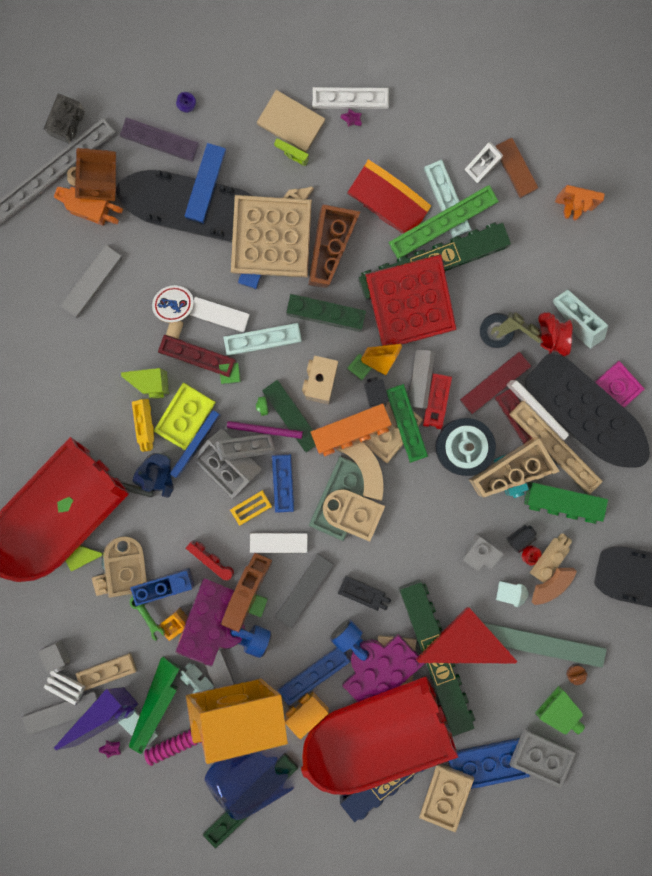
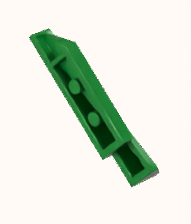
[129,657,181,755]

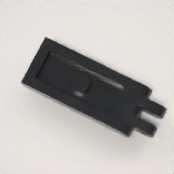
[338,575,391,611]

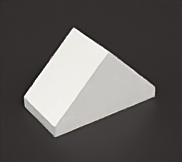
[464,142,503,183]

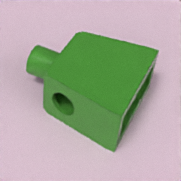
[535,686,585,735]

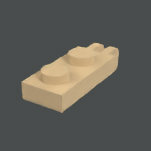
[530,534,572,583]

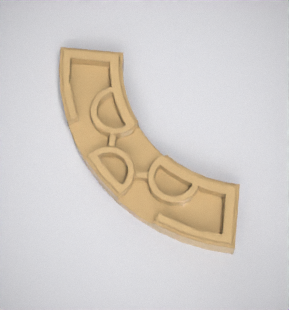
[335,440,384,501]

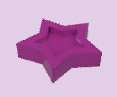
[340,108,362,127]
[99,740,121,758]

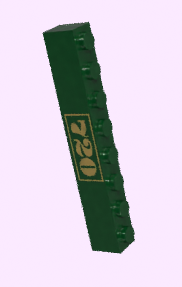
[358,222,511,301]
[398,579,476,736]

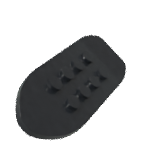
[116,170,253,242]
[525,354,650,468]
[594,546,652,607]

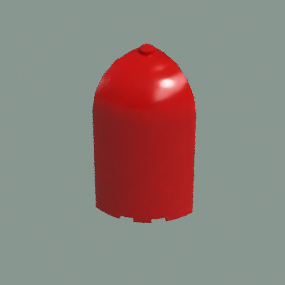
[0,437,129,582]
[301,676,458,795]

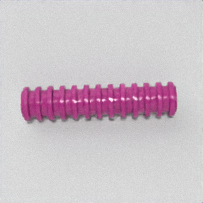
[144,729,202,766]

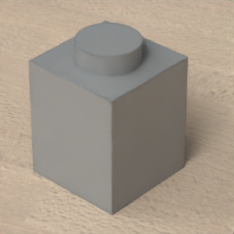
[38,640,70,673]

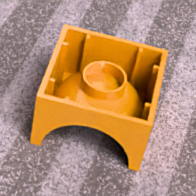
[186,678,288,764]

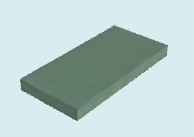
[309,456,364,541]

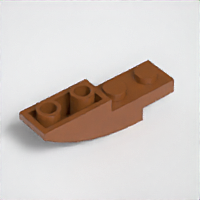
[221,553,272,633]

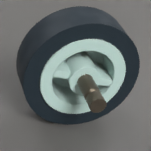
[436,418,496,476]

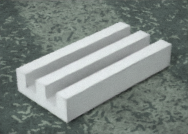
[44,670,86,705]

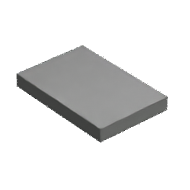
[509,729,576,788]

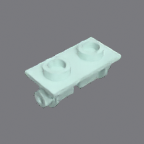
[179,662,214,693]

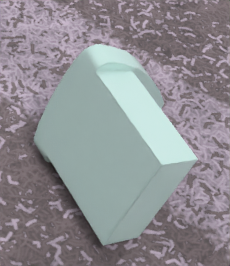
[496,581,529,607]

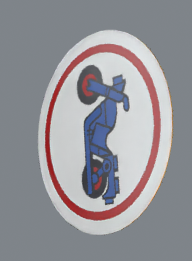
[152,285,194,323]

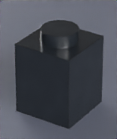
[363,377,389,407]

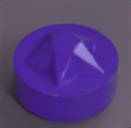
[176,92,196,113]

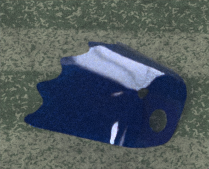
[204,751,294,820]

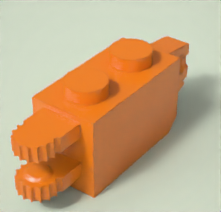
[54,186,123,226]

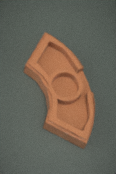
[531,568,577,605]

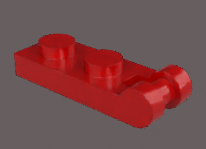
[422,373,452,430]
[185,541,234,580]

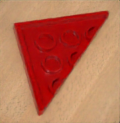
[416,607,518,664]

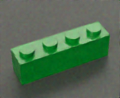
[524,482,608,524]

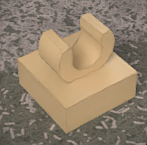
[92,574,108,596]

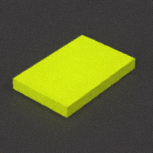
[154,382,216,450]

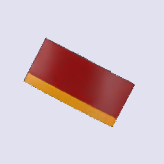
[347,159,431,234]

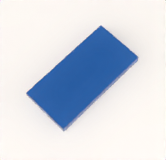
[449,738,530,789]

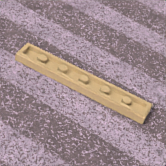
[509,401,603,495]

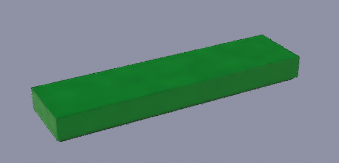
[386,384,428,463]

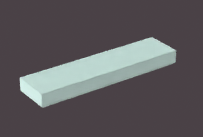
[424,160,471,238]
[223,323,302,356]

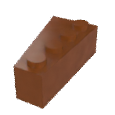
[308,204,360,288]

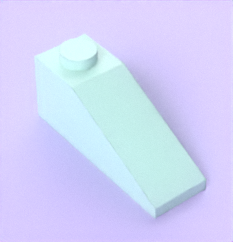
[553,290,608,349]

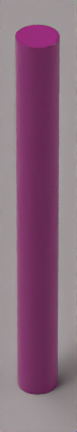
[227,421,303,439]

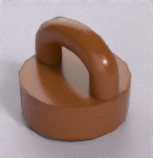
[566,665,588,685]

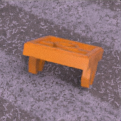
[555,185,605,221]

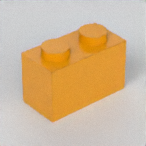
[285,691,329,740]

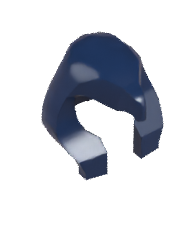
[132,453,174,498]

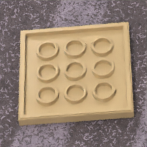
[231,195,312,278]

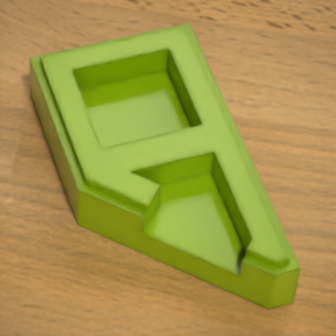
[65,545,104,572]

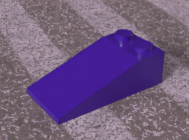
[54,687,138,751]

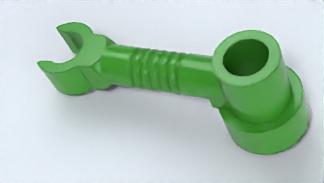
[130,596,165,641]

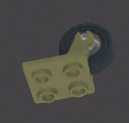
[480,312,542,348]

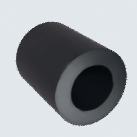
[506,524,537,554]

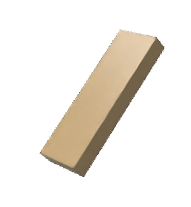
[76,653,137,691]

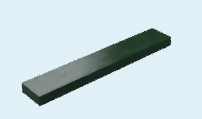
[203,753,298,849]

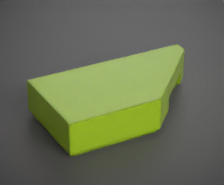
[274,138,309,166]

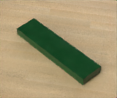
[262,380,316,453]

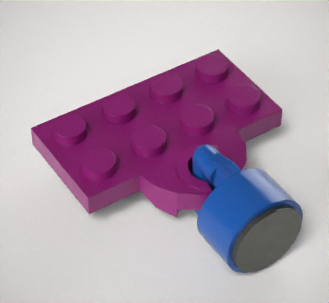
[175,578,272,667]
[330,620,425,702]

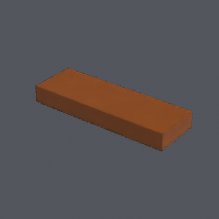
[495,137,538,198]

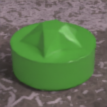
[256,396,269,416]

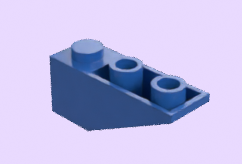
[130,568,195,606]

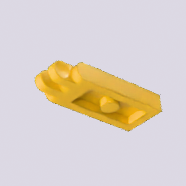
[132,399,154,452]

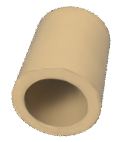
[166,321,184,339]

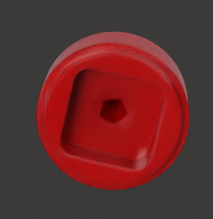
[522,545,541,566]

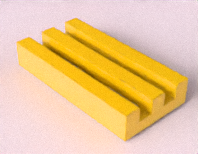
[230,490,272,526]

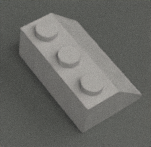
[193,429,262,499]

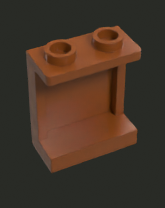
[75,148,116,201]

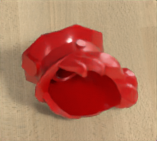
[538,312,573,357]

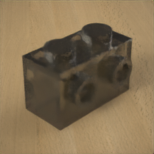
[43,93,85,144]

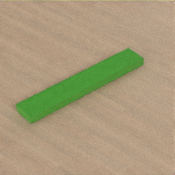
[388,185,499,259]

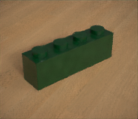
[286,294,366,332]

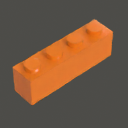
[311,404,392,457]

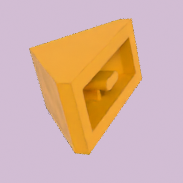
[361,344,402,376]
[158,607,188,641]

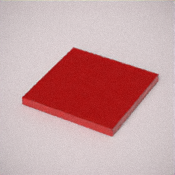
[365,254,457,346]

